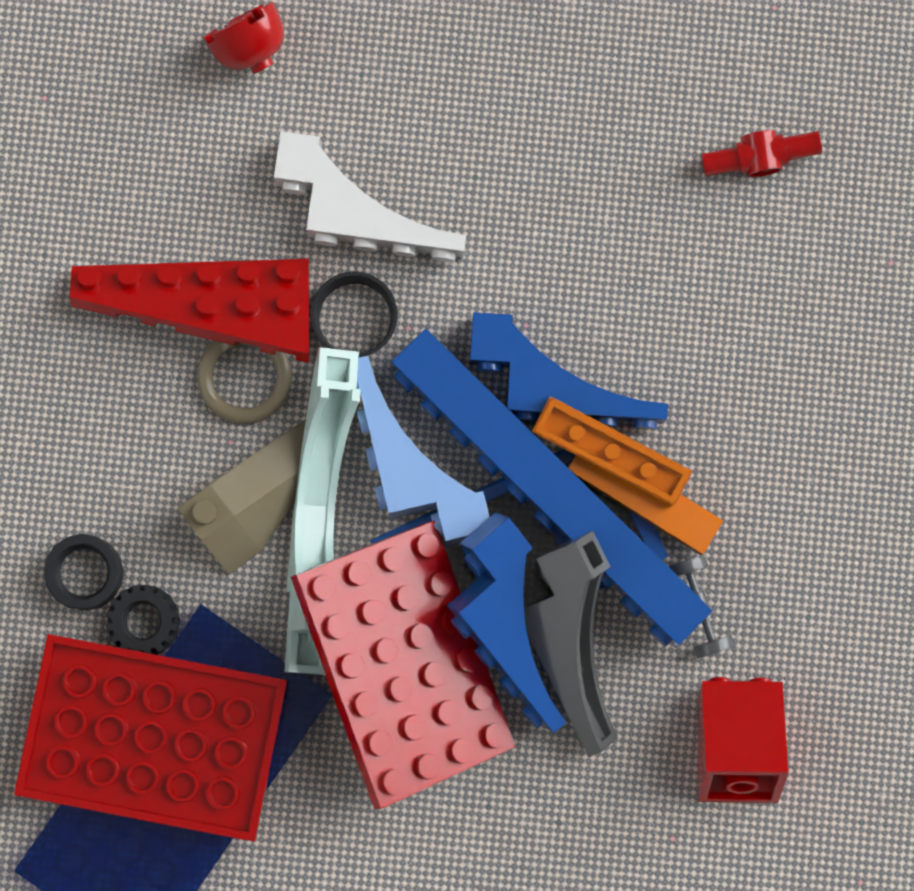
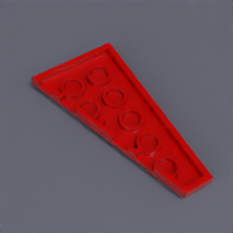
[69,258,310,363]

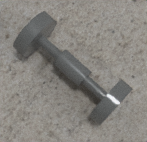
[668,555,735,659]

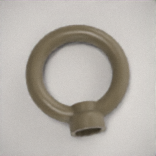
[197,340,292,424]

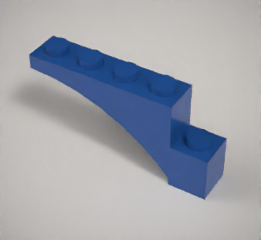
[470,312,668,430]
[447,512,566,733]

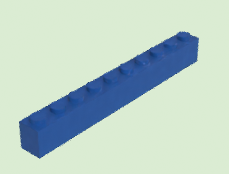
[392,328,713,648]

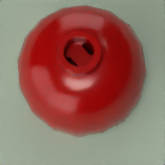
[203,1,284,74]

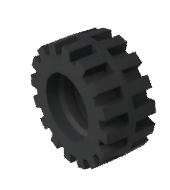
[106,585,181,655]

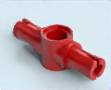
[701,130,822,178]

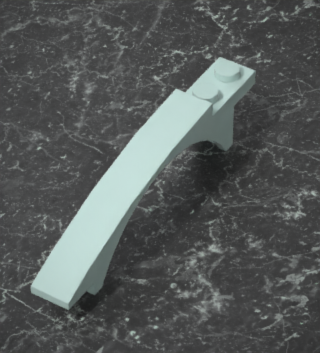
[284,347,361,675]

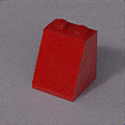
[698,677,789,803]

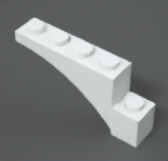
[274,131,466,262]

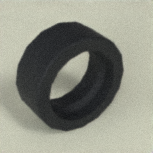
[44,534,124,611]

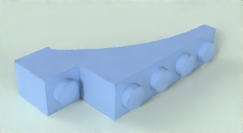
[356,356,489,546]

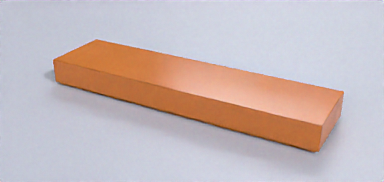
[531,396,693,506]
[568,455,723,556]

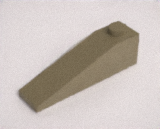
[178,419,306,575]

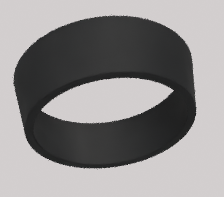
[310,271,398,358]

